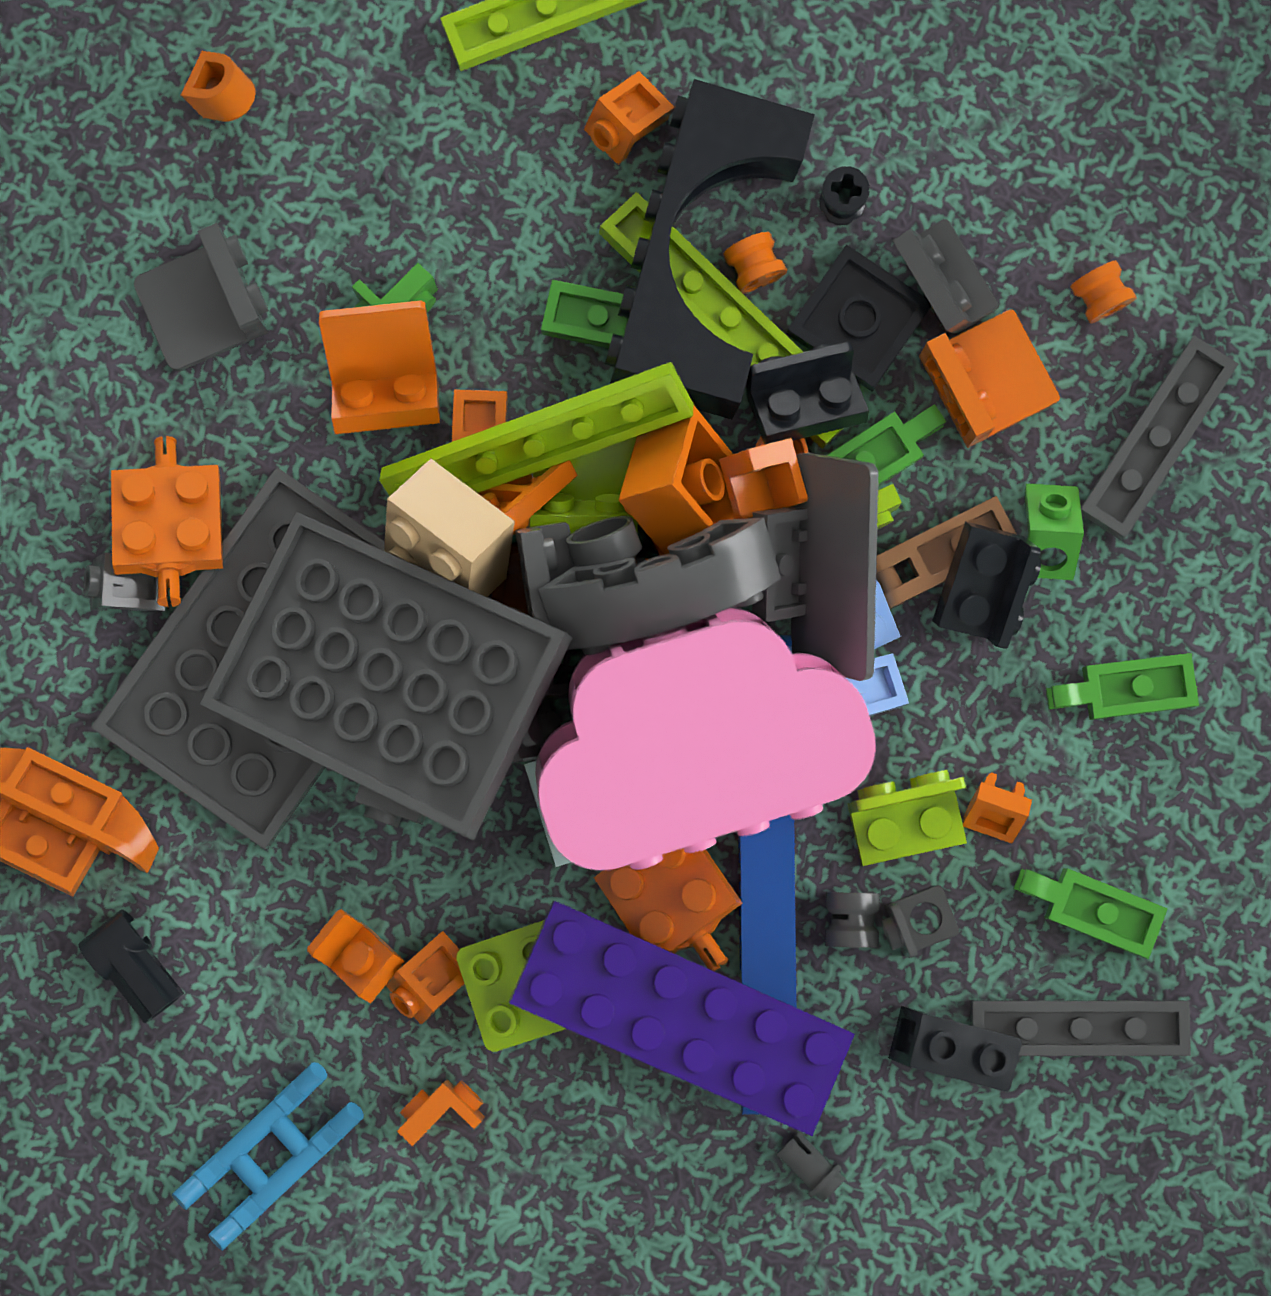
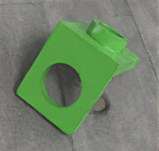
[1025,483,1084,580]

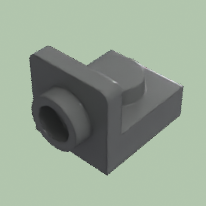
[83,553,165,613]

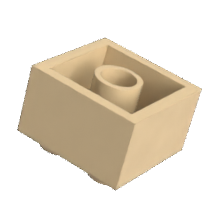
[384,459,515,597]

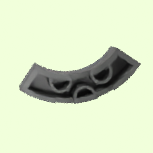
[539,518,781,655]

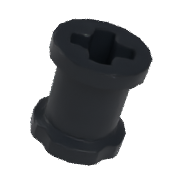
[819,166,870,225]

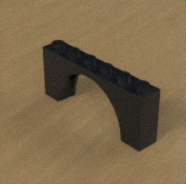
[604,79,815,420]

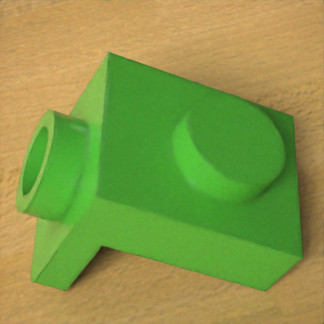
[352,263,438,312]

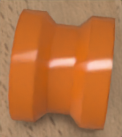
[723,232,787,294]
[1070,260,1137,324]

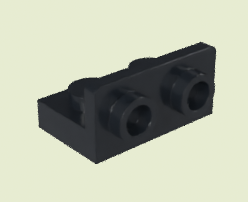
[746,342,869,445]
[932,521,1041,649]

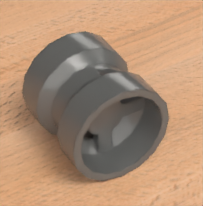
[825,892,880,948]

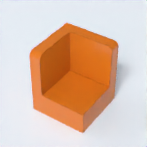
[718,438,808,519]

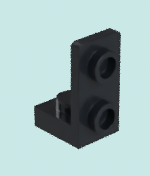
[888,1006,1022,1092]

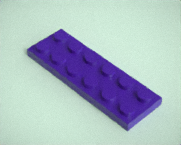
[508,900,855,1136]

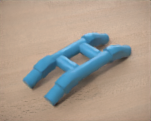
[172,1062,364,1251]

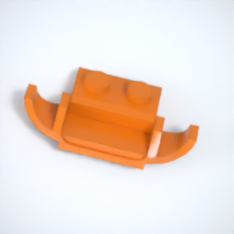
[0,747,159,897]

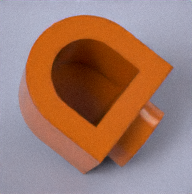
[181,51,256,122]

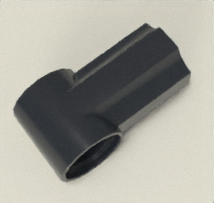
[78,909,184,1023]

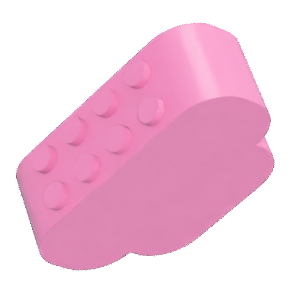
[535,607,876,870]

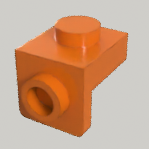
[397,1079,485,1146]

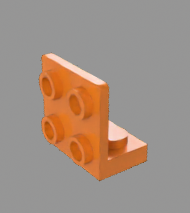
[319,301,440,434]
[919,309,1060,448]

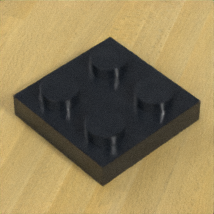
[786,244,931,392]

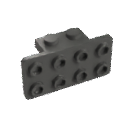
[752,453,878,681]

